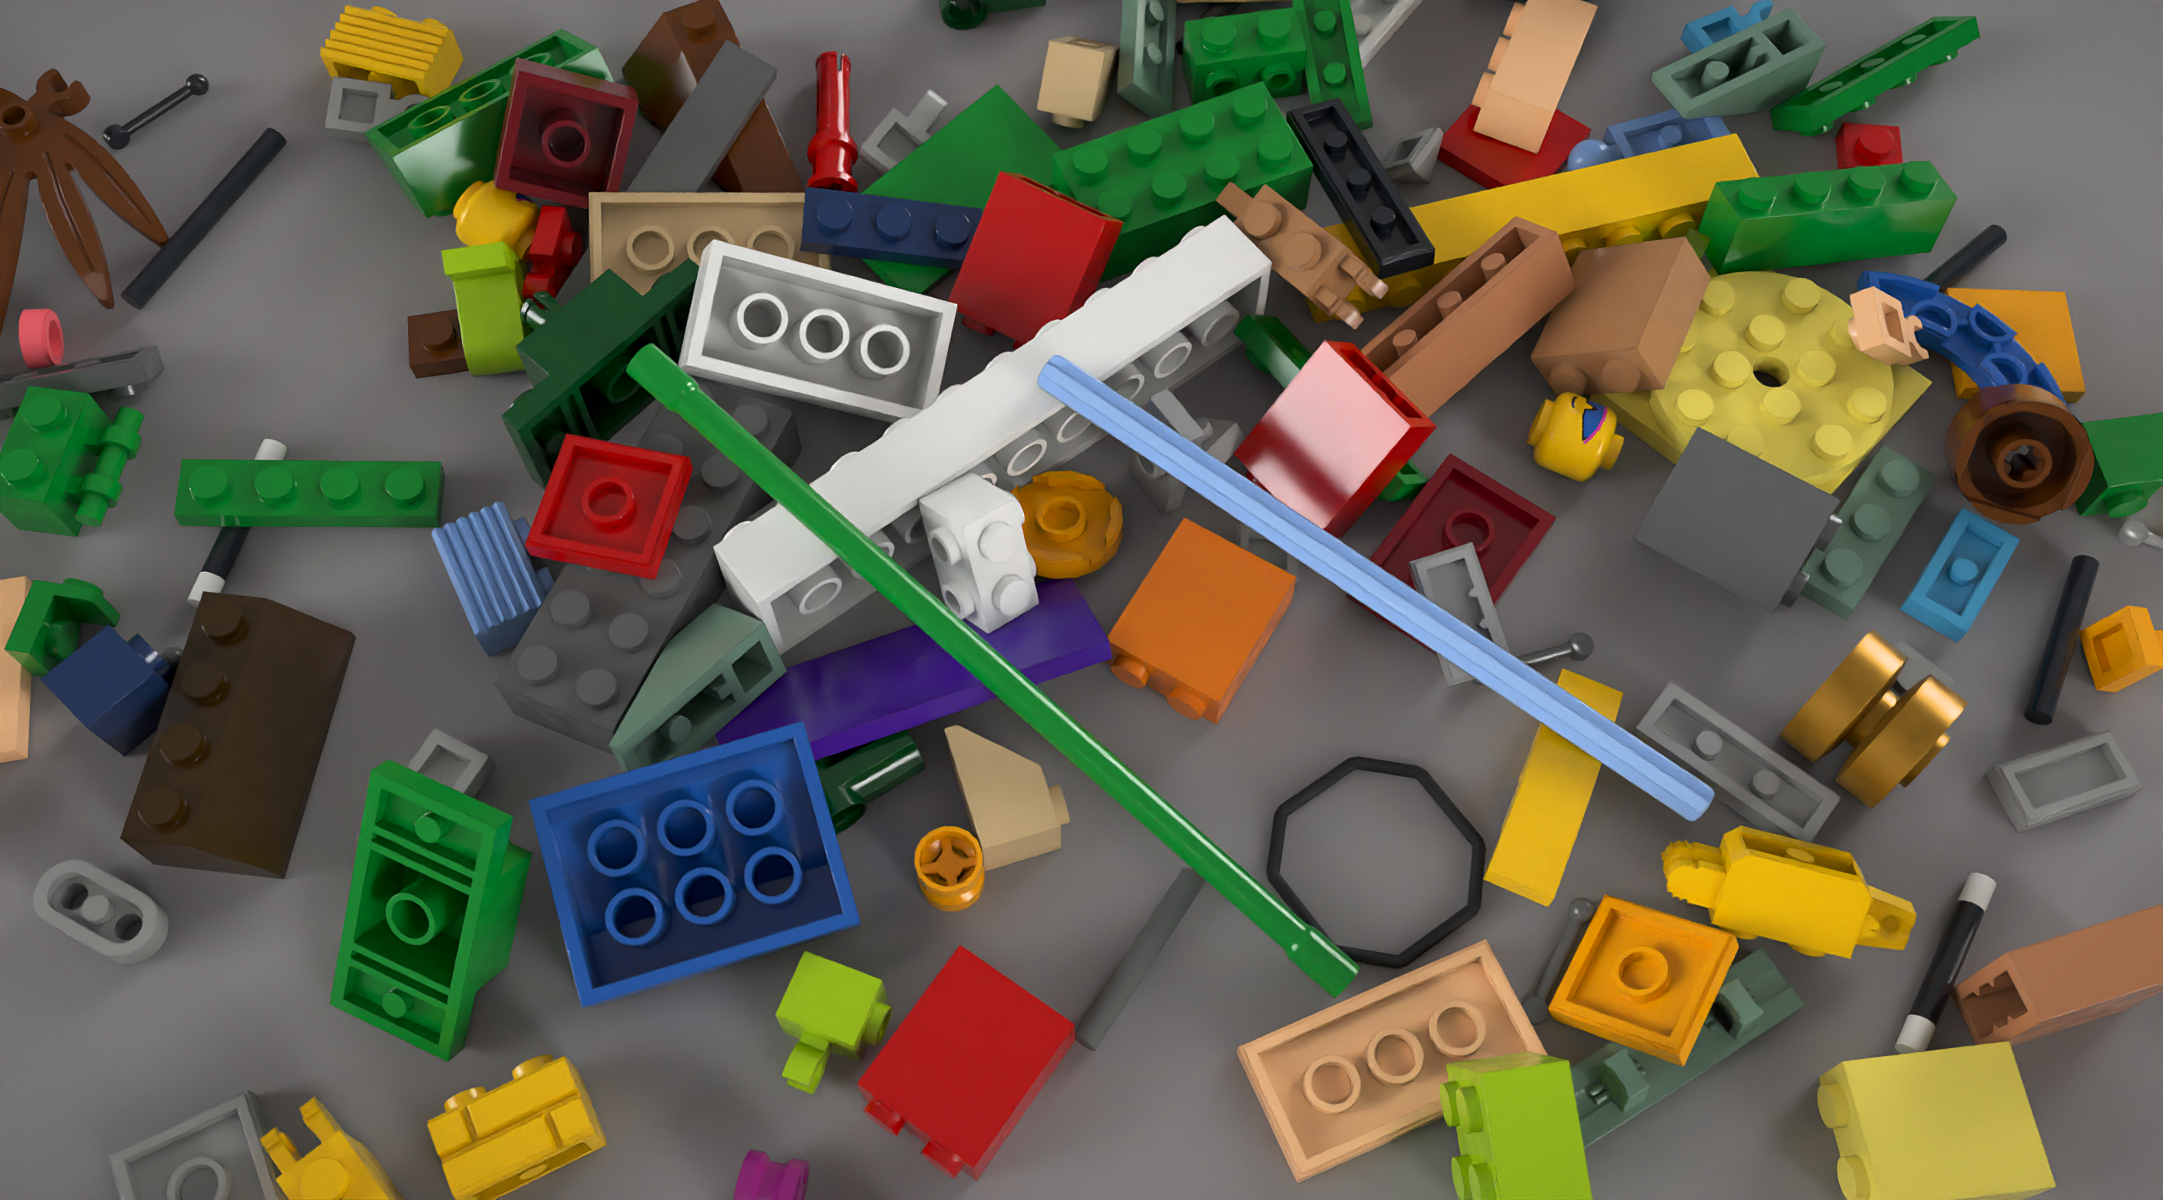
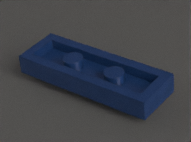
[800,187,982,270]

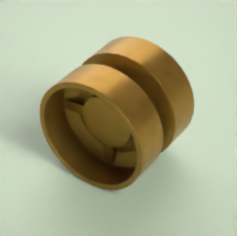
[1779,629,1968,809]

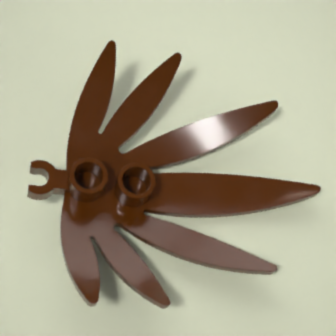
[0,68,170,337]

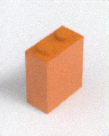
[1106,517,1296,725]

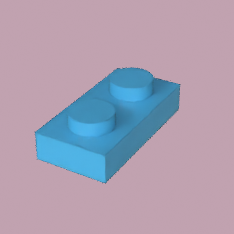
[1899,507,2021,643]

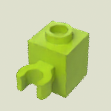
[775,950,893,1095]

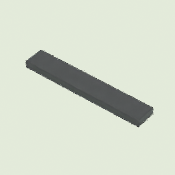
[554,40,777,306]

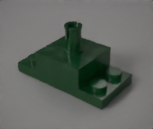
[501,258,699,490]

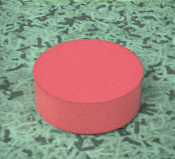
[19,308,64,369]

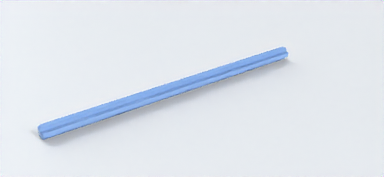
[1037,355,1714,821]

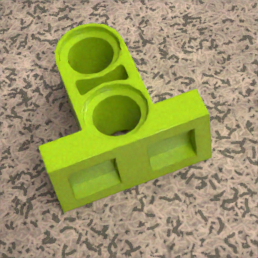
[441,242,532,377]

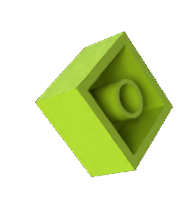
[1440,1052,1593,1200]

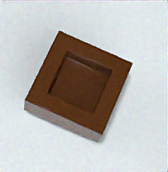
[407,309,469,379]

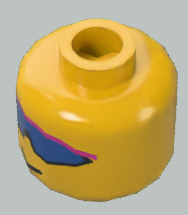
[453,180,541,263]
[1526,392,1624,482]

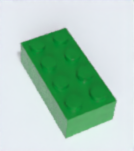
[1052,81,1313,284]

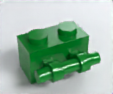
[0,386,144,537]

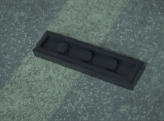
[1286,98,1436,280]

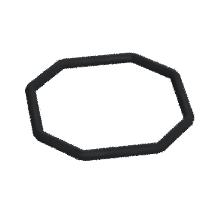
[1266,756,1486,969]

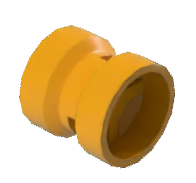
[914,826,985,912]

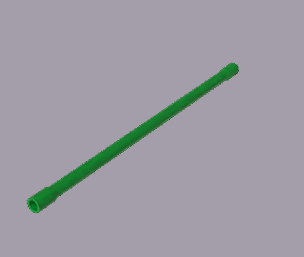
[626,343,1361,998]

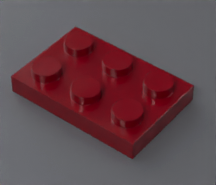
[1346,453,1556,656]

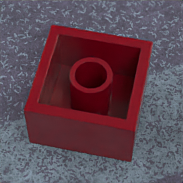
[493,57,639,210]

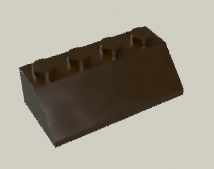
[120,591,356,879]

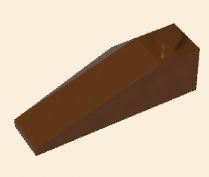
[621,0,805,193]

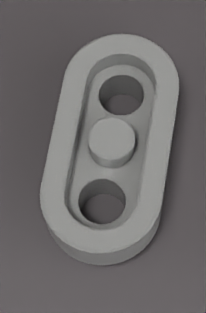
[33,859,169,964]

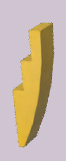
[1483,668,1624,907]

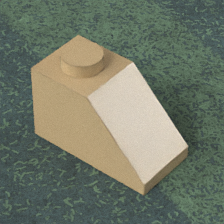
[1037,35,1120,128]
[944,725,1070,871]

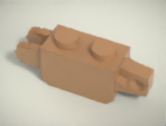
[1216,181,1389,329]

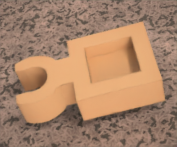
[1848,286,1929,367]

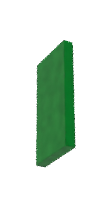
[861,84,1062,296]

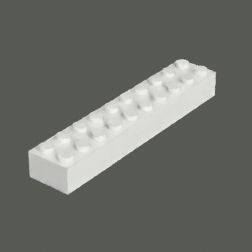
[713,214,1272,655]

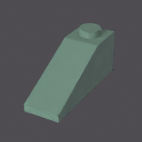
[1651,7,1826,119]
[609,603,787,772]

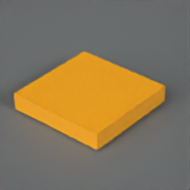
[1943,288,2086,403]
[1548,894,1739,1067]

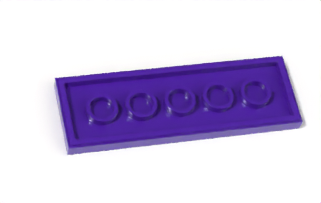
[716,578,1113,761]

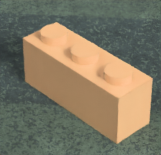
[1471,0,1598,154]

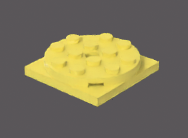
[1589,268,1932,495]

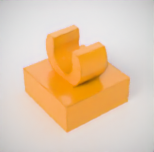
[2079,605,2163,692]

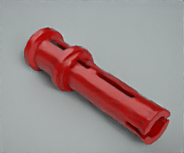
[806,51,858,193]

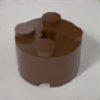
[1944,384,2094,525]

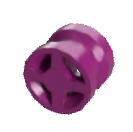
[733,1149,809,1200]

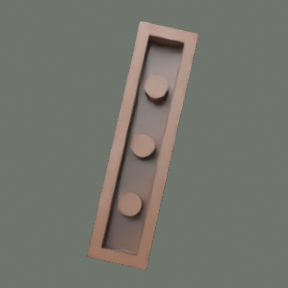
[1360,216,1577,417]

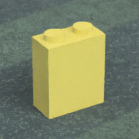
[1817,1041,2056,1200]

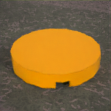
[1010,470,1123,579]

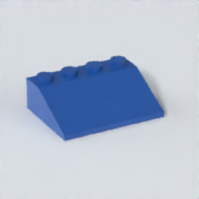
[528,721,862,1007]

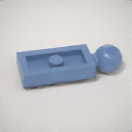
[1567,108,1730,171]

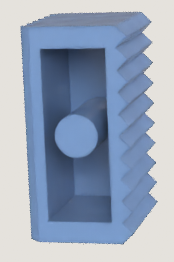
[431,502,555,657]

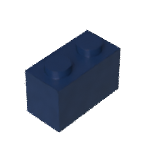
[40,625,176,757]

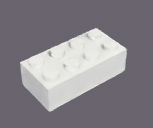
[678,239,958,424]

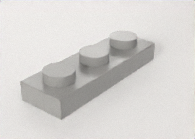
[1632,681,1842,843]

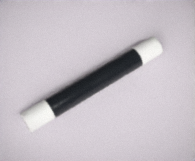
[187,439,288,608]
[1895,872,1996,1054]

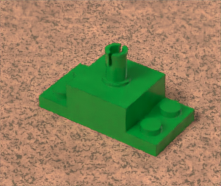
[329,759,532,1062]

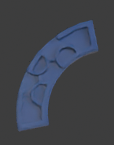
[1857,270,2068,407]

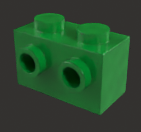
[1182,7,1307,106]

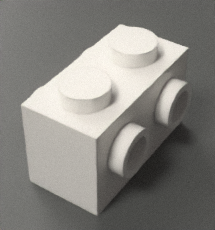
[918,471,1039,634]

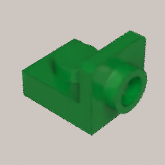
[4,578,120,677]

